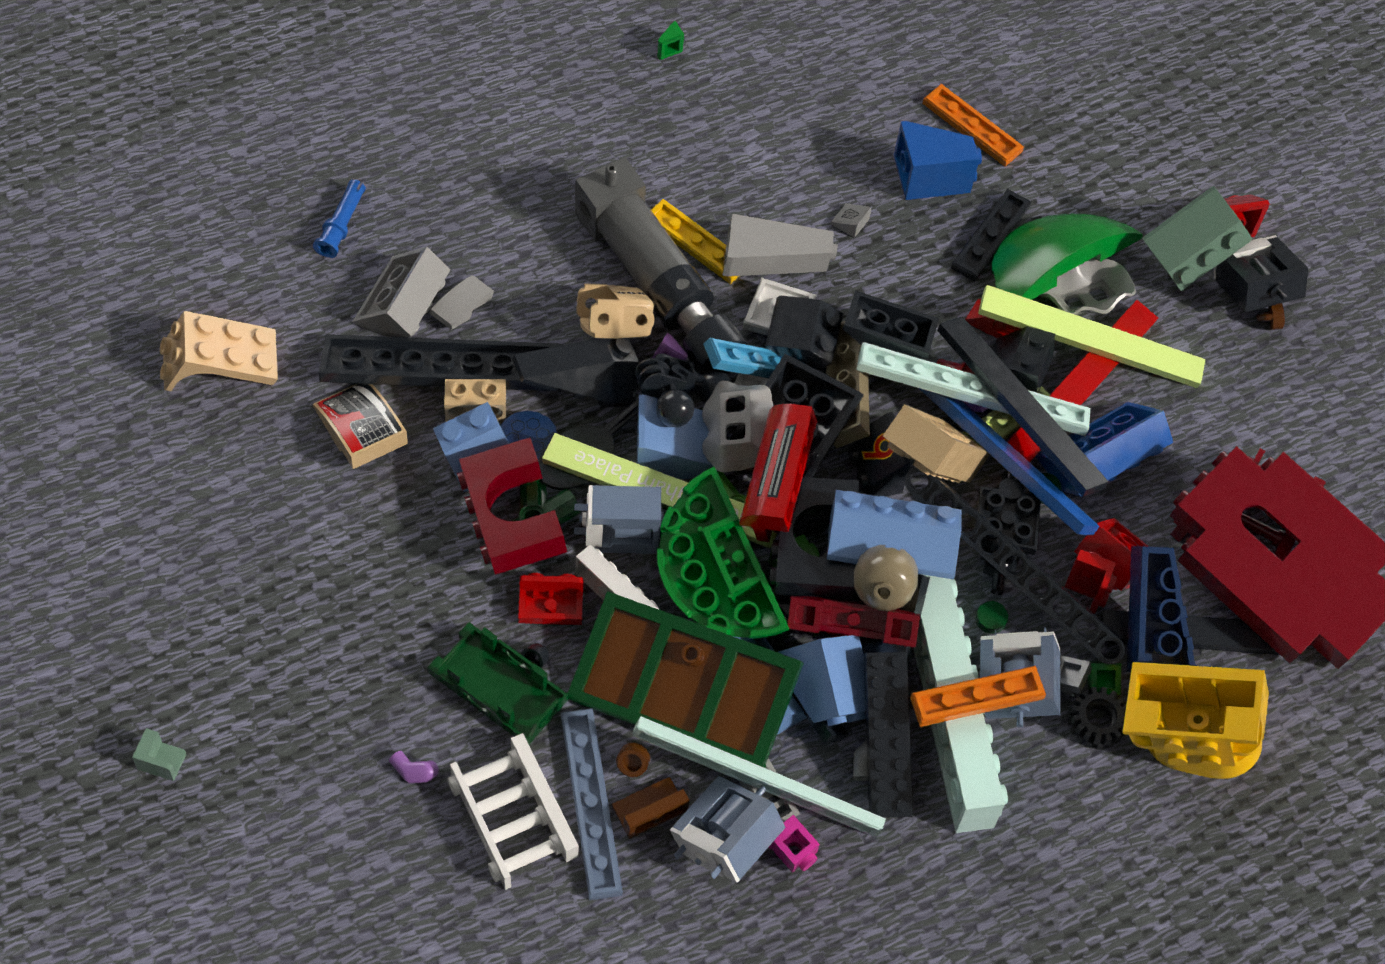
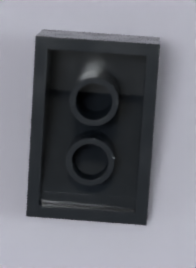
[843,290,939,361]

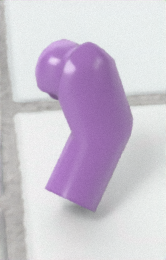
[389,751,439,783]

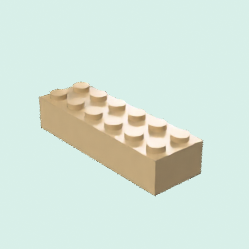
[883,404,990,483]

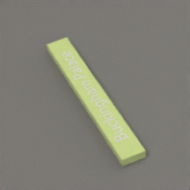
[542,433,778,548]

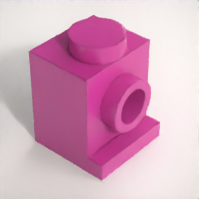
[768,815,820,873]

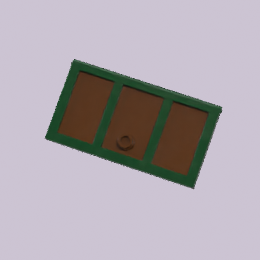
[567,591,804,768]

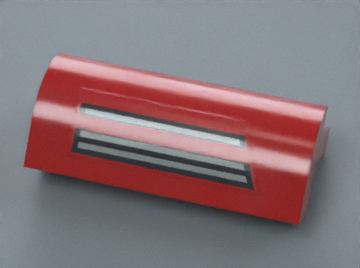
[739,404,817,542]

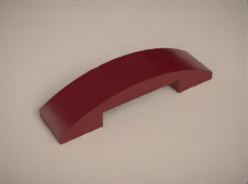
[788,596,920,647]

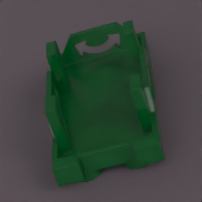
[427,622,568,745]

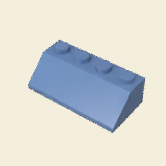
[827,490,961,579]

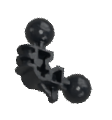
[635,354,733,427]

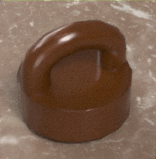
[1256,303,1285,330]
[616,743,650,777]

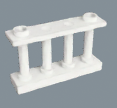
[447,733,579,890]

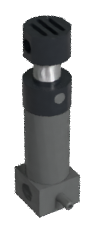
[575,157,748,375]

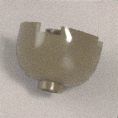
[854,545,918,611]

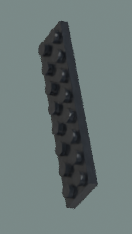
[319,334,564,391]

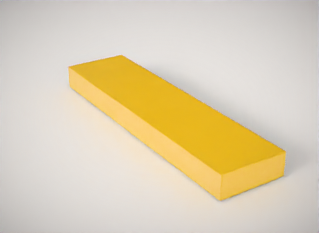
[651,199,739,284]

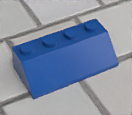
[1036,402,1173,497]

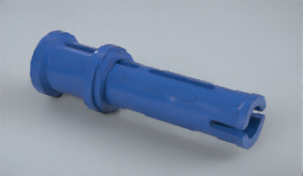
[313,180,366,258]

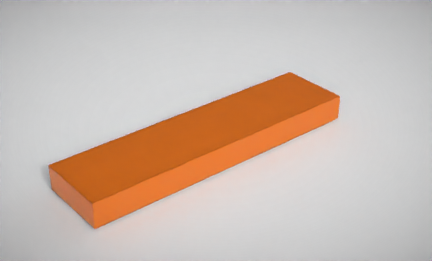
[922,84,1024,167]
[910,665,1046,727]

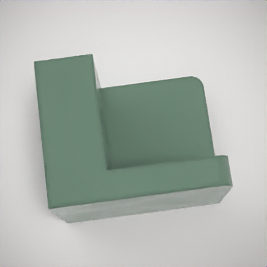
[132,728,186,781]

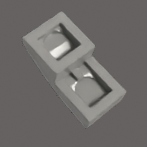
[430,275,494,330]

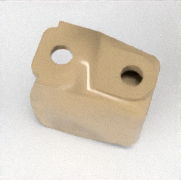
[576,284,655,339]

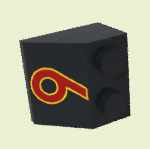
[848,412,911,497]

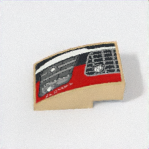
[313,383,408,469]

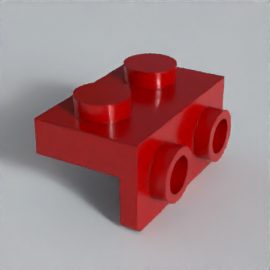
[1064,549,1117,614]
[518,573,583,625]

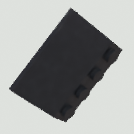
[729,354,864,478]

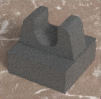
[1060,655,1092,697]

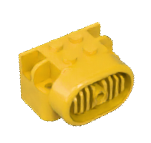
[1123,662,1269,779]

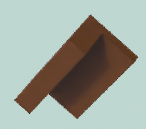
[611,777,689,839]

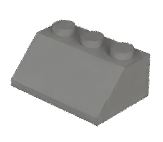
[352,247,450,337]

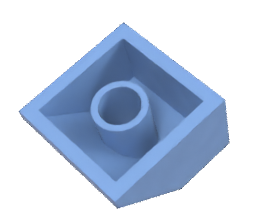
[433,402,509,492]

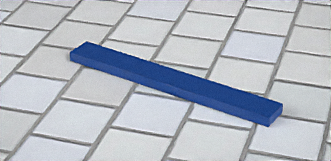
[919,388,1100,535]

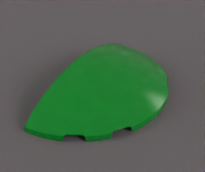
[992,213,1143,300]
[657,466,790,639]

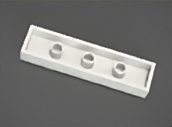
[575,545,658,609]

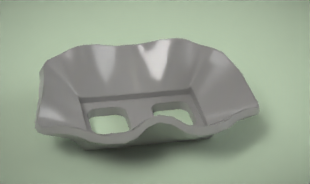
[1039,257,1136,315]
[702,380,773,473]

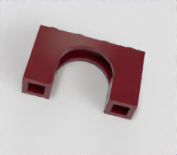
[457,437,568,575]

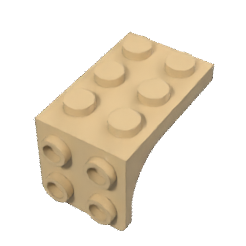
[160,311,278,391]

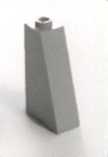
[723,214,838,276]

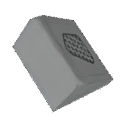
[831,203,871,238]

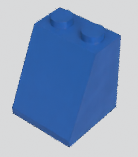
[894,121,982,200]

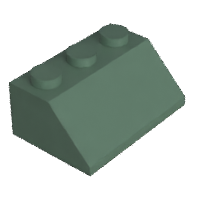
[1142,186,1253,291]

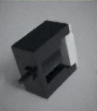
[1214,235,1309,312]

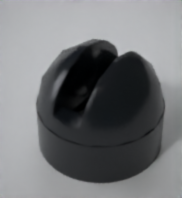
[521,643,549,669]

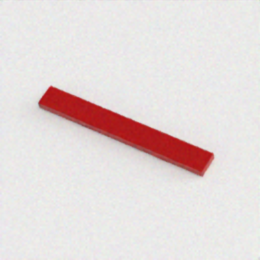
[1008,300,1159,462]

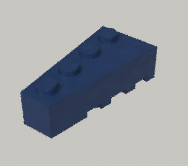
[1126,546,1198,673]

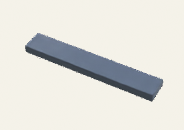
[561,708,623,900]

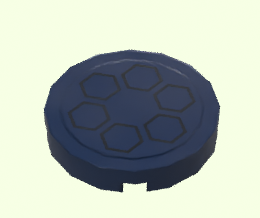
[501,411,557,461]

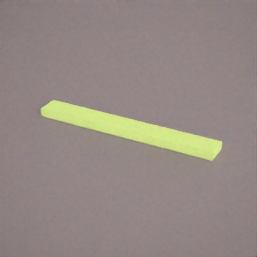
[978,285,1205,388]

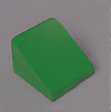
[657,21,684,60]
[1087,661,1122,695]

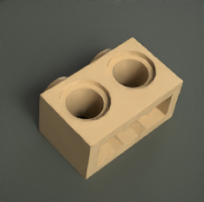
[444,379,506,423]

